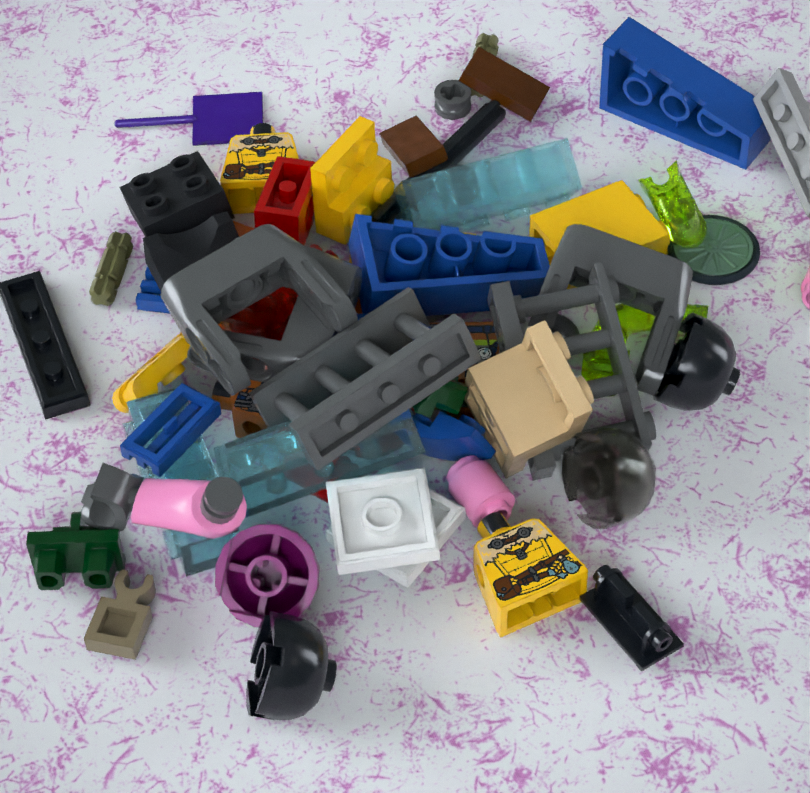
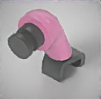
[81,463,247,539]

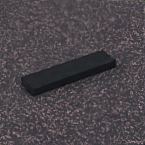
[0,271,90,420]

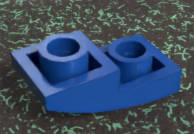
[385,411,496,461]

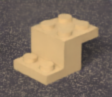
[464,320,594,479]

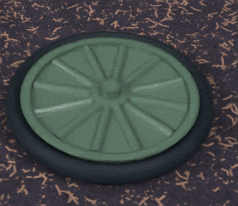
[667,215,760,285]

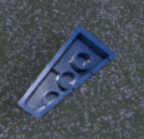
[599,17,771,170]
[348,214,550,316]

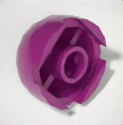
[215,524,320,627]

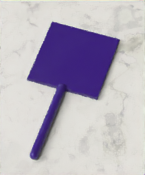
[114,92,263,146]

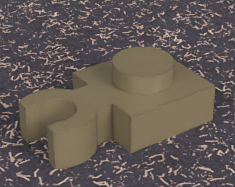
[84,569,156,660]

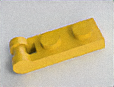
[112,321,224,413]

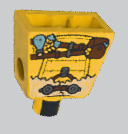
[220,123,299,214]
[473,512,588,638]

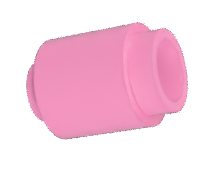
[446,455,515,527]

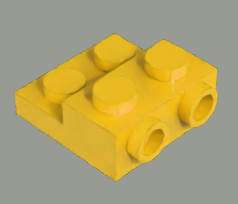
[310,116,394,245]

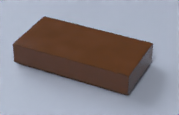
[459,47,550,122]
[379,115,448,177]

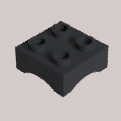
[119,151,235,237]
[143,211,239,290]

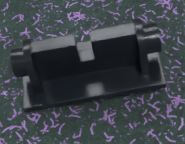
[579,565,684,671]

